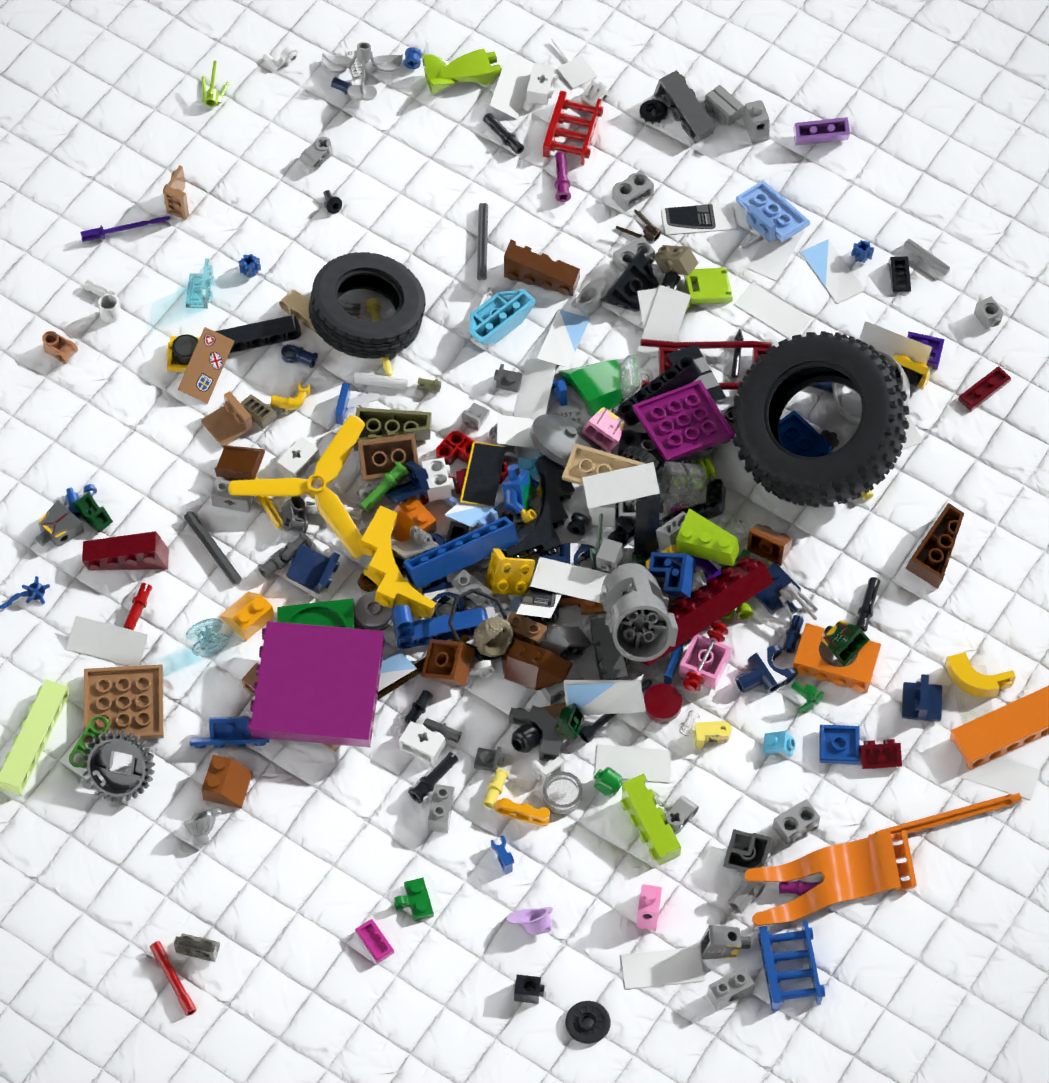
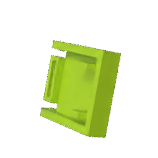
[684,267,733,305]

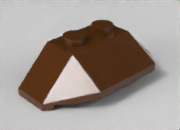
[501,639,573,691]

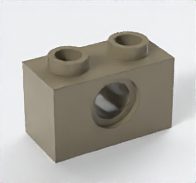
[653,245,699,276]

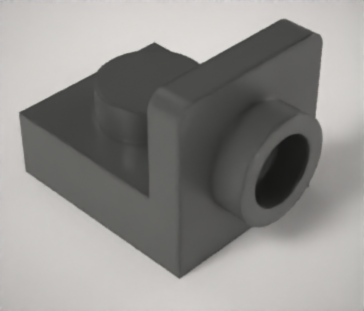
[494,364,522,393]
[474,746,504,772]

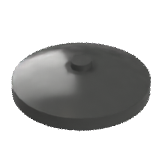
[530,414,602,467]

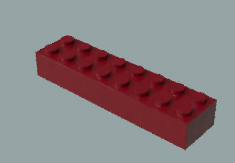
[641,557,774,666]

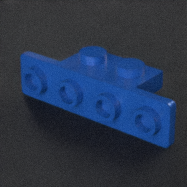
[190,716,270,749]

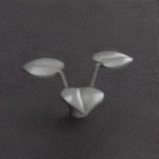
[322,42,403,101]

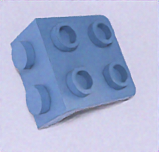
[746,204,777,242]

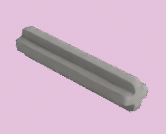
[904,238,950,275]

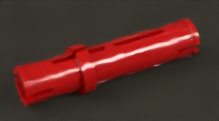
[123,583,153,630]

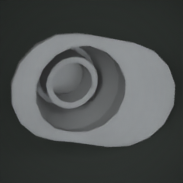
[571,278,606,317]

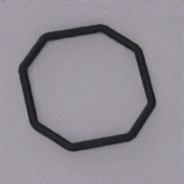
[448,589,507,651]

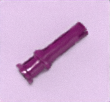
[554,151,571,202]

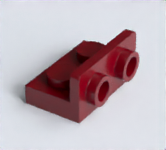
[860,739,902,769]

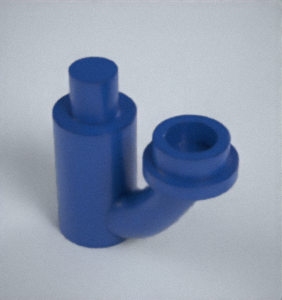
[65,484,97,518]

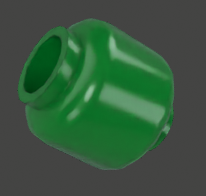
[593,767,622,797]

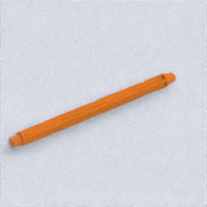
[868,793,1022,837]

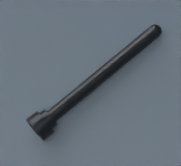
[579,679,652,743]

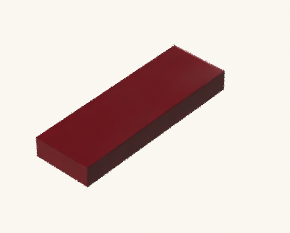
[958,366,1011,412]

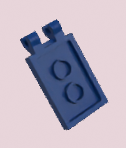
[779,410,833,457]

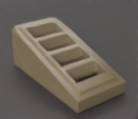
[241,394,277,429]

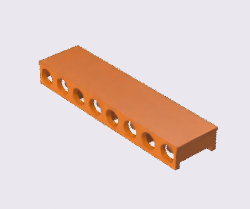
[949,685,1049,770]

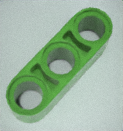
[69,716,110,768]

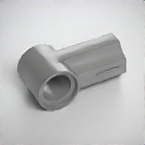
[728,878,766,914]

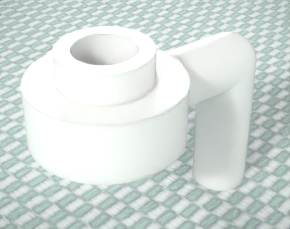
[263,45,298,70]
[468,660,495,677]

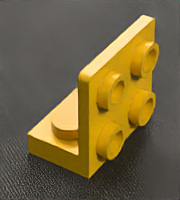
[485,548,535,595]

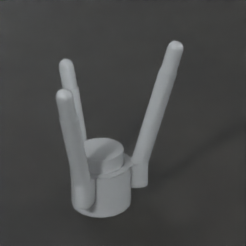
[779,582,818,622]

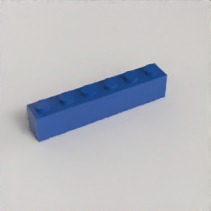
[403,516,519,589]

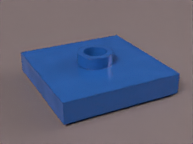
[819,724,860,765]

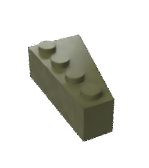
[353,407,432,451]

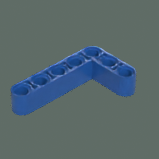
[392,605,488,649]

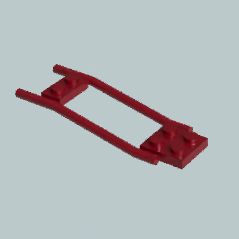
[640,339,772,390]

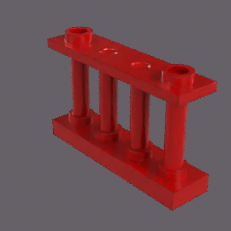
[543,90,604,165]

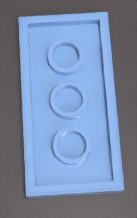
[736,180,810,242]

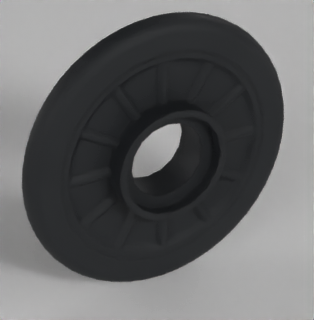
[565,1001,611,1044]

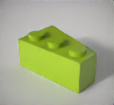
[676,508,739,566]

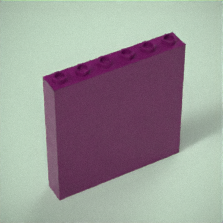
[247,621,385,748]

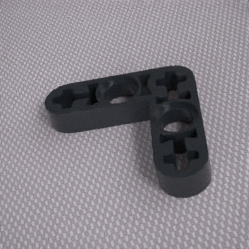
[669,479,726,520]

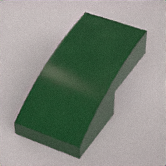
[72,491,113,533]

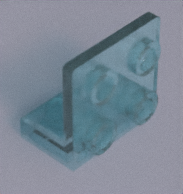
[186,258,215,309]

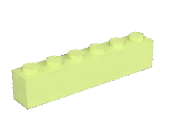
[0,679,70,796]

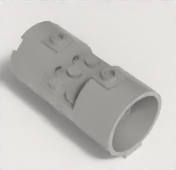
[599,563,678,662]

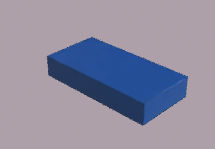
[335,383,350,425]
[664,644,684,685]

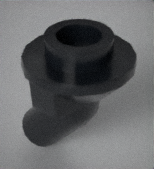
[323,190,342,214]

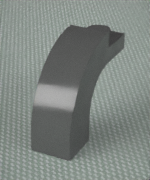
[509,705,562,762]

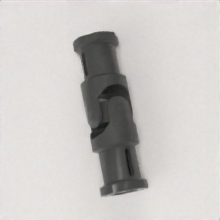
[257,532,312,580]

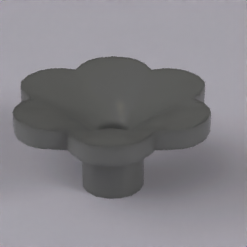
[821,430,839,451]

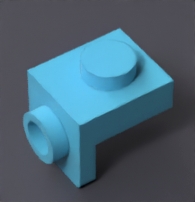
[763,731,796,757]

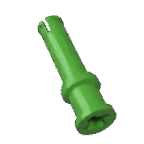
[360,461,409,512]

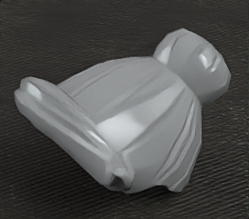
[183,808,222,846]

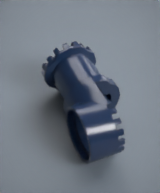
[281,344,318,368]

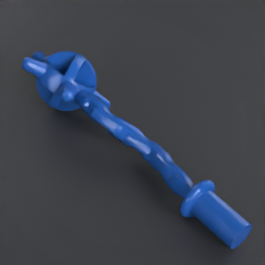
[0,576,50,609]

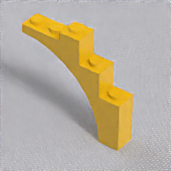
[359,506,436,619]

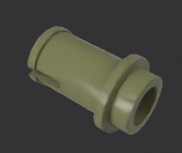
[417,377,441,393]

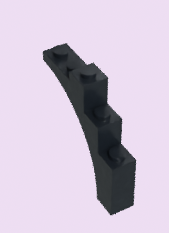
[503,455,575,559]

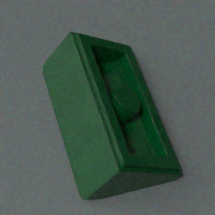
[555,703,585,740]

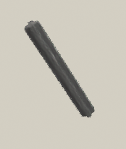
[477,203,488,281]
[184,511,242,585]

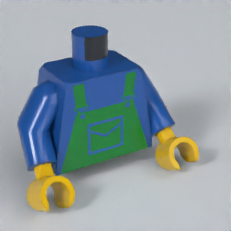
[502,464,542,523]

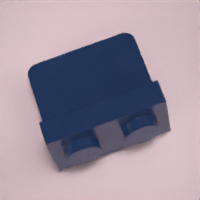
[385,461,430,504]
[286,545,340,594]

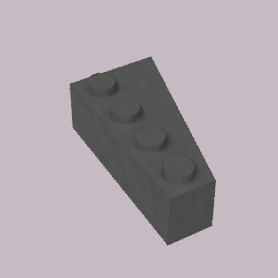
[653,70,716,143]
[590,617,630,680]

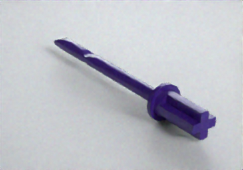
[80,216,171,242]

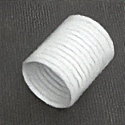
[98,294,121,323]

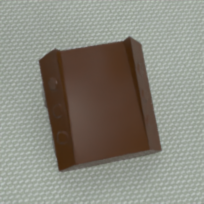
[214,445,265,481]

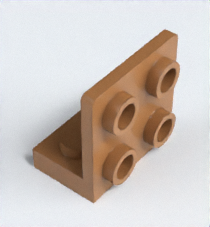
[163,165,189,220]
[201,391,253,447]

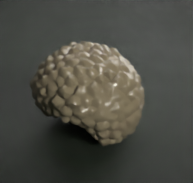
[473,617,514,657]

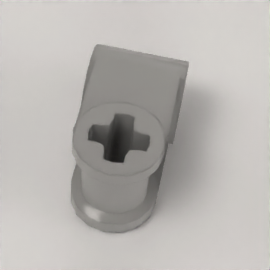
[299,137,332,171]
[665,795,699,834]

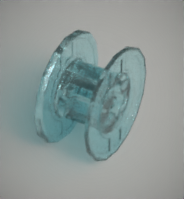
[186,618,229,657]

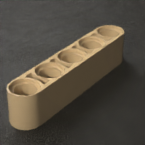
[279,289,317,334]

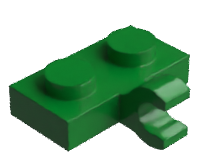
[394,877,434,921]

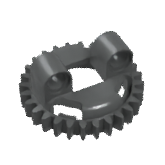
[81,729,156,802]

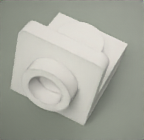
[580,80,610,107]
[532,757,564,784]

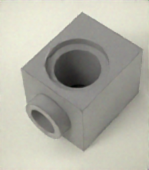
[974,296,1004,329]

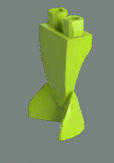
[422,48,502,94]

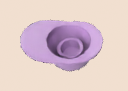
[507,907,553,935]

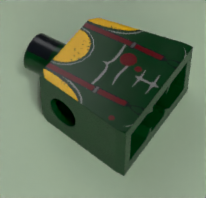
[822,620,870,666]

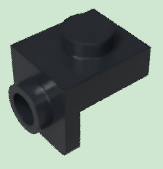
[607,516,635,549]

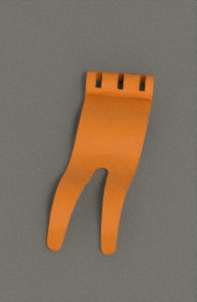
[744,830,917,926]

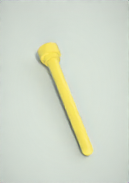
[365,298,393,377]

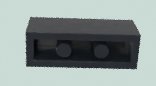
[633,495,664,555]

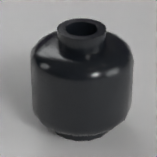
[511,724,541,753]

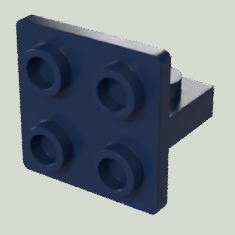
[902,674,942,722]

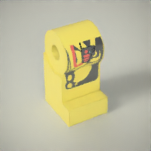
[693,721,732,748]

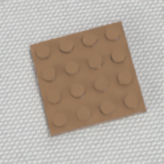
[84,664,164,743]

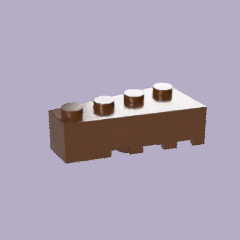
[504,239,580,296]
[905,503,964,589]

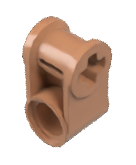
[42,331,78,364]

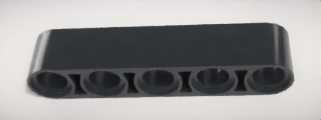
[215,315,302,353]
[618,356,701,426]

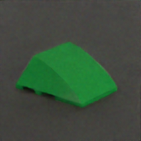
[559,360,636,418]

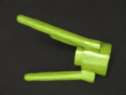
[202,60,229,107]

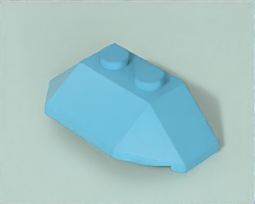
[469,289,536,344]

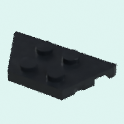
[600,248,659,312]

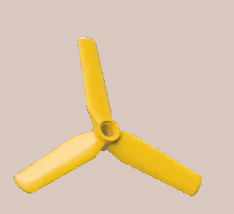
[228,415,365,559]

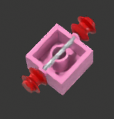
[679,622,732,692]

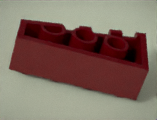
[82,531,169,571]

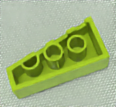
[620,773,681,866]

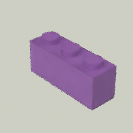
[793,117,850,146]

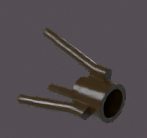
[615,209,662,243]

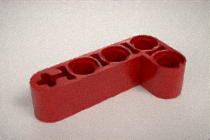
[436,431,509,485]

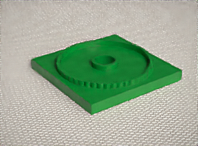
[277,598,355,629]

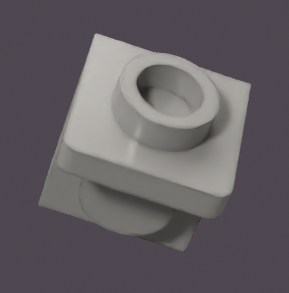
[462,402,490,430]

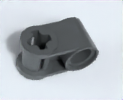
[281,496,308,533]

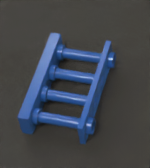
[757,921,825,1011]

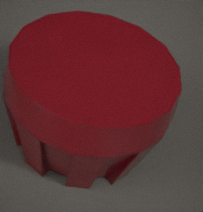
[644,683,683,724]

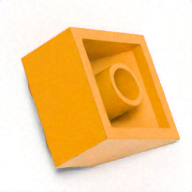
[219,591,274,641]

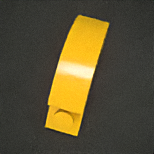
[945,652,1016,698]

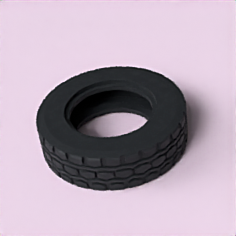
[308,252,426,359]

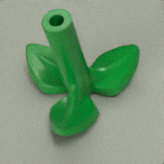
[791,682,824,713]

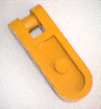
[494,798,550,826]

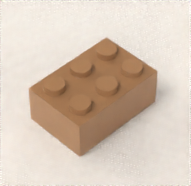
[357,433,419,480]

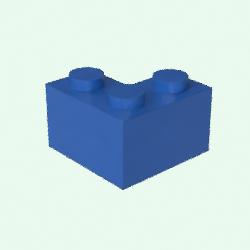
[648,552,696,598]

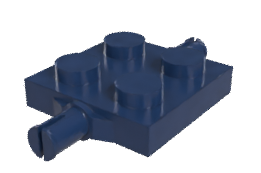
[754,562,801,614]

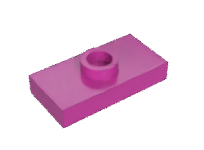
[355,919,394,963]

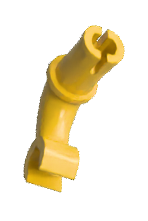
[270,381,311,412]

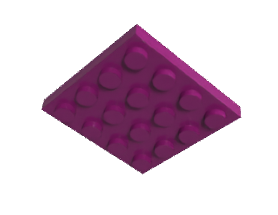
[633,380,735,464]

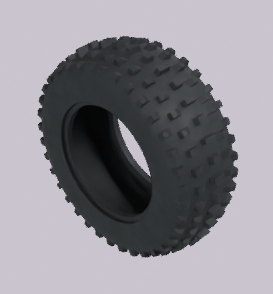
[731,331,909,508]

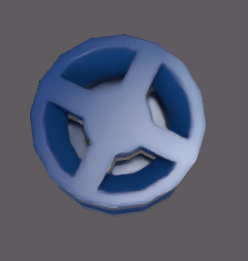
[403,47,422,69]

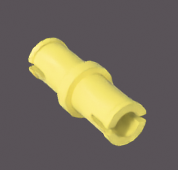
[482,769,508,809]

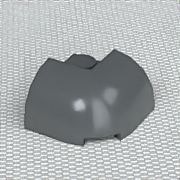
[723,829,773,872]

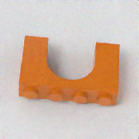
[793,623,881,693]

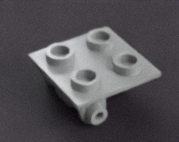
[391,526,439,559]

